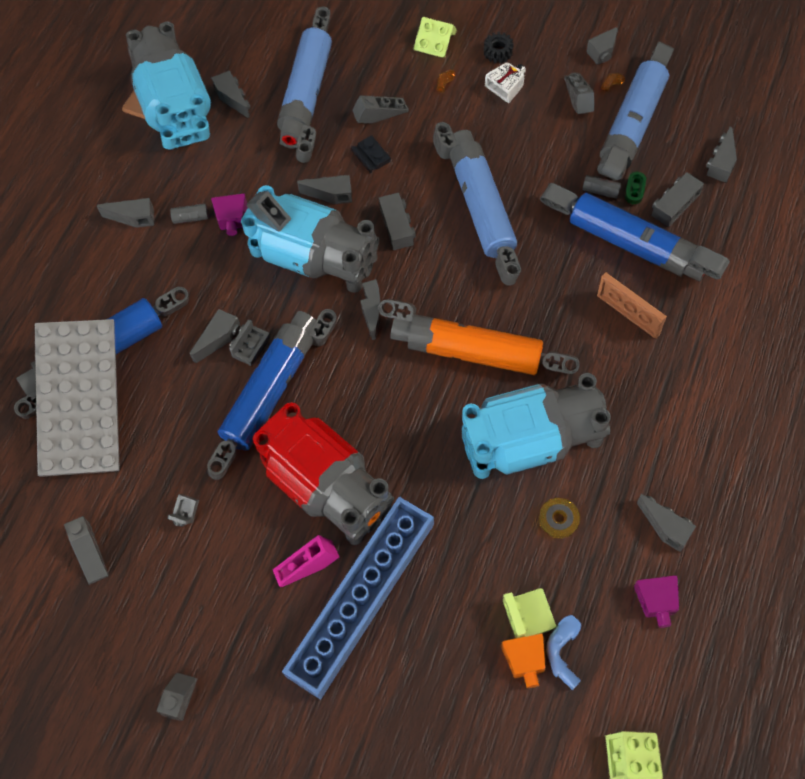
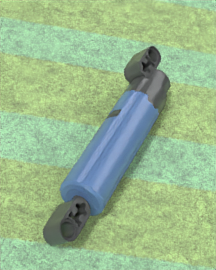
[277,6,332,163]
[597,41,674,181]
[433,122,521,285]

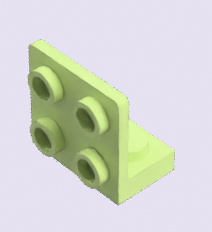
[414,17,457,58]
[503,588,556,638]
[605,732,663,779]

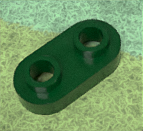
[625,172,646,205]

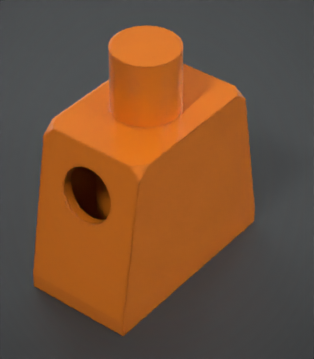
[501,633,545,688]

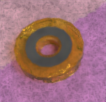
[539,498,580,538]

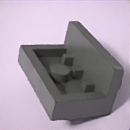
[229,320,271,366]

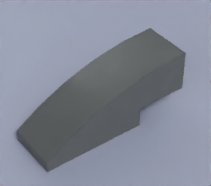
[360,279,381,340]

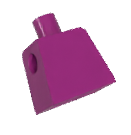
[211,193,247,236]
[634,575,679,628]

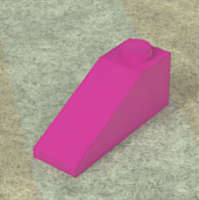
[273,535,339,587]

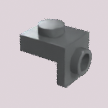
[167,494,199,527]

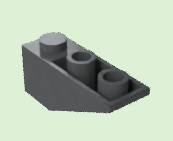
[211,71,251,118]
[564,73,594,114]
[352,96,409,123]
[706,127,737,183]
[297,175,353,204]
[97,198,154,228]
[637,494,696,552]

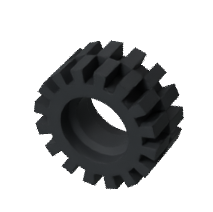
[484,32,514,64]

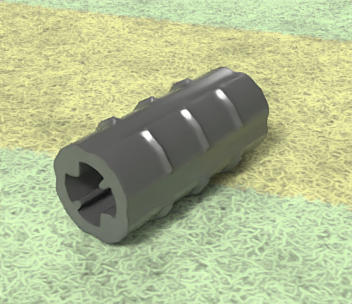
[582,175,621,199]
[170,203,209,224]

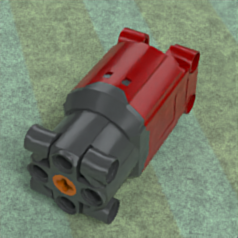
[253,402,394,545]

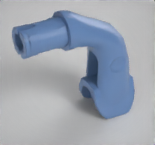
[546,615,581,690]

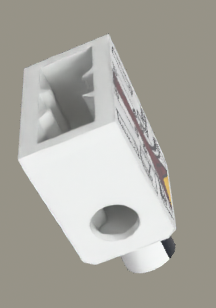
[485,63,526,103]

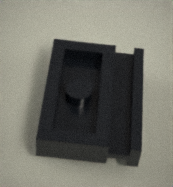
[351,135,391,173]

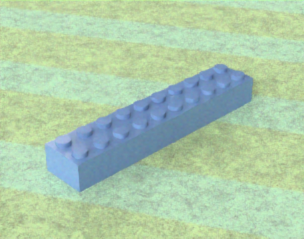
[282,497,434,700]

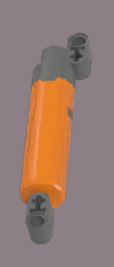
[378,299,579,375]

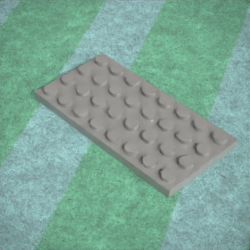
[35,319,120,477]

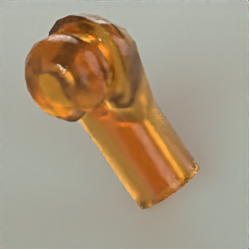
[437,70,455,92]
[601,73,625,91]

